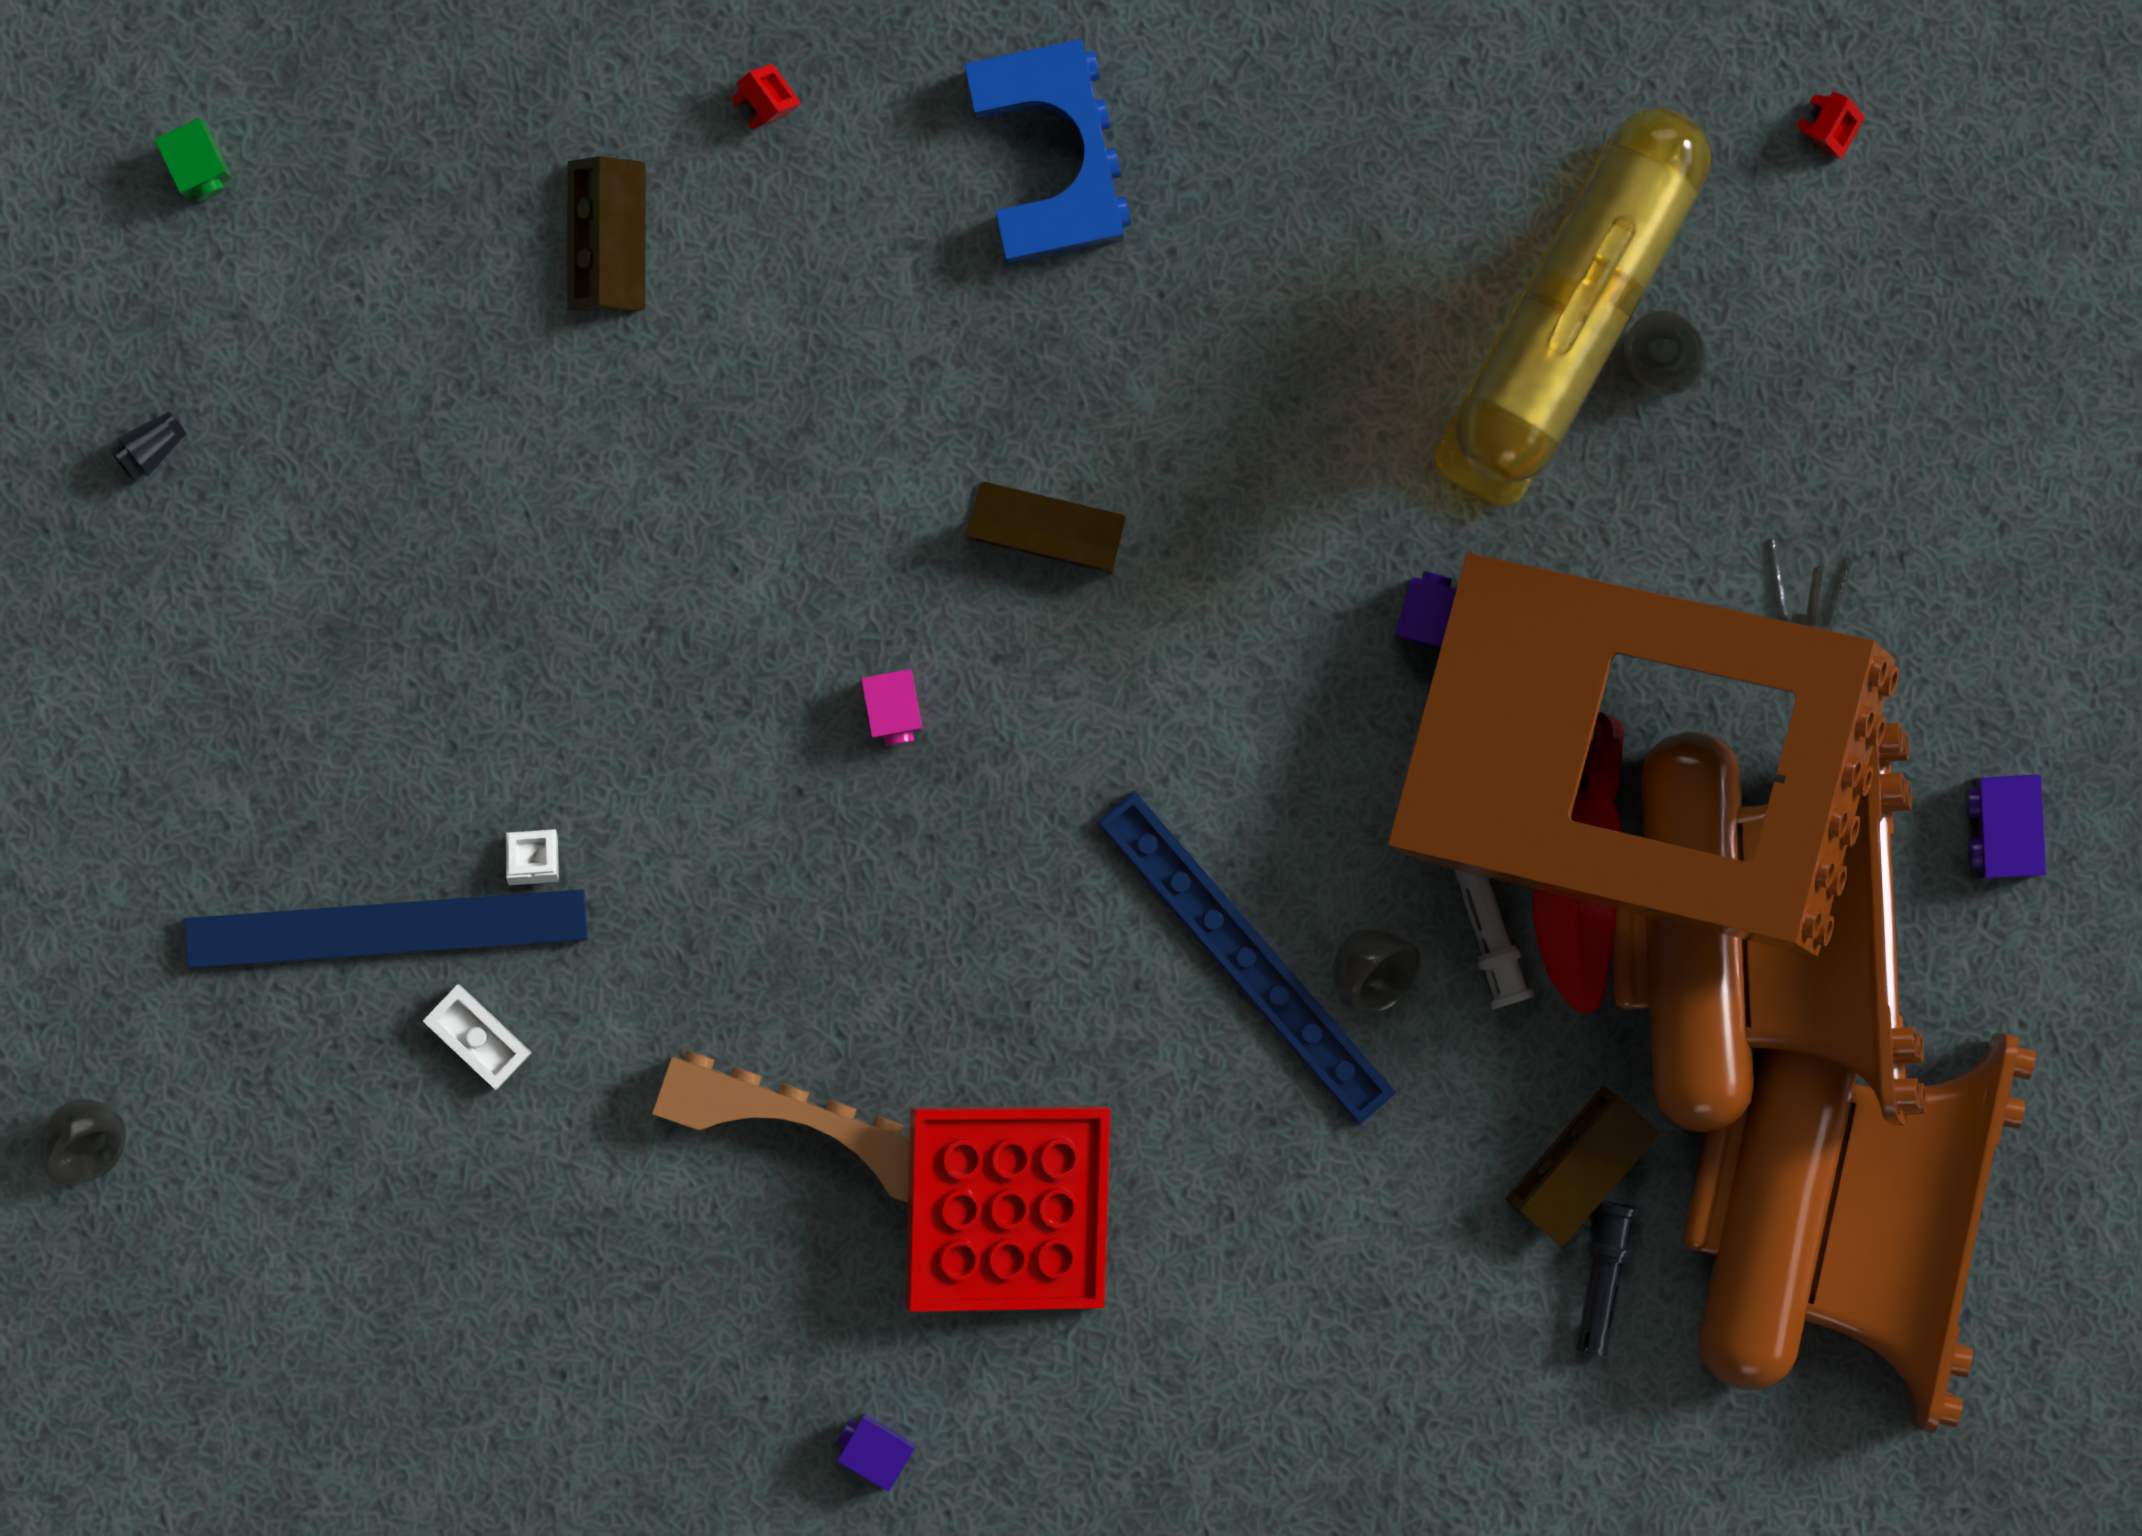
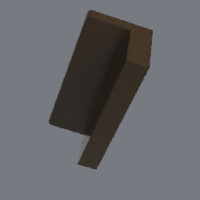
[567,156,646,311]
[966,482,1125,574]
[1505,1085,1659,1246]

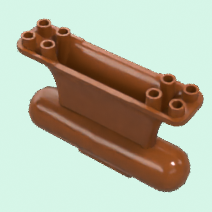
[1612,722,1926,1132]
[1684,1033,2036,1433]

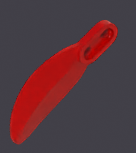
[1533,712,1624,1014]

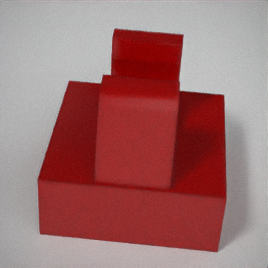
[732,63,802,129]
[1797,91,1865,160]

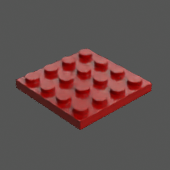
[905,1106,1110,1312]

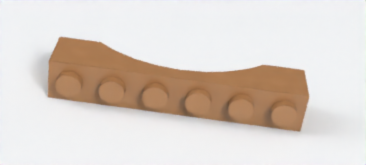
[652,1050,910,1203]

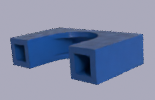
[964,39,1131,265]

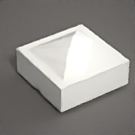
[506,829,559,885]

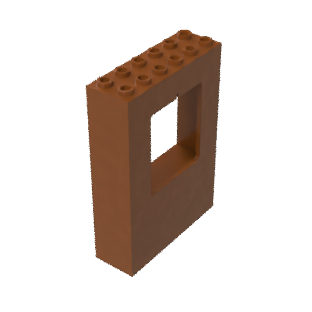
[1388,552,1899,957]

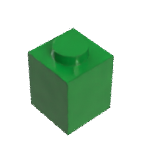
[154,118,232,202]

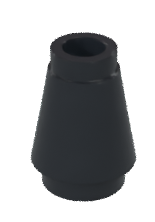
[110,411,187,481]

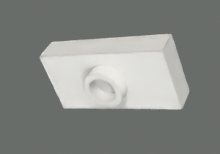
[423,984,532,1090]

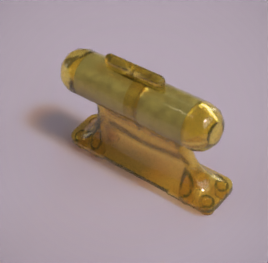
[1434,108,1713,507]

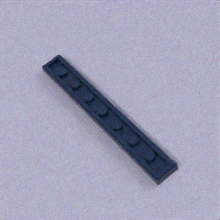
[1097,791,1396,1125]
[184,889,589,968]

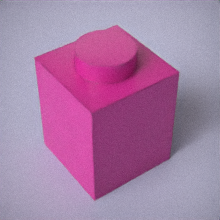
[861,669,923,746]

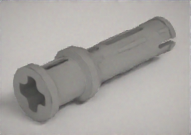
[1453,869,1535,1010]

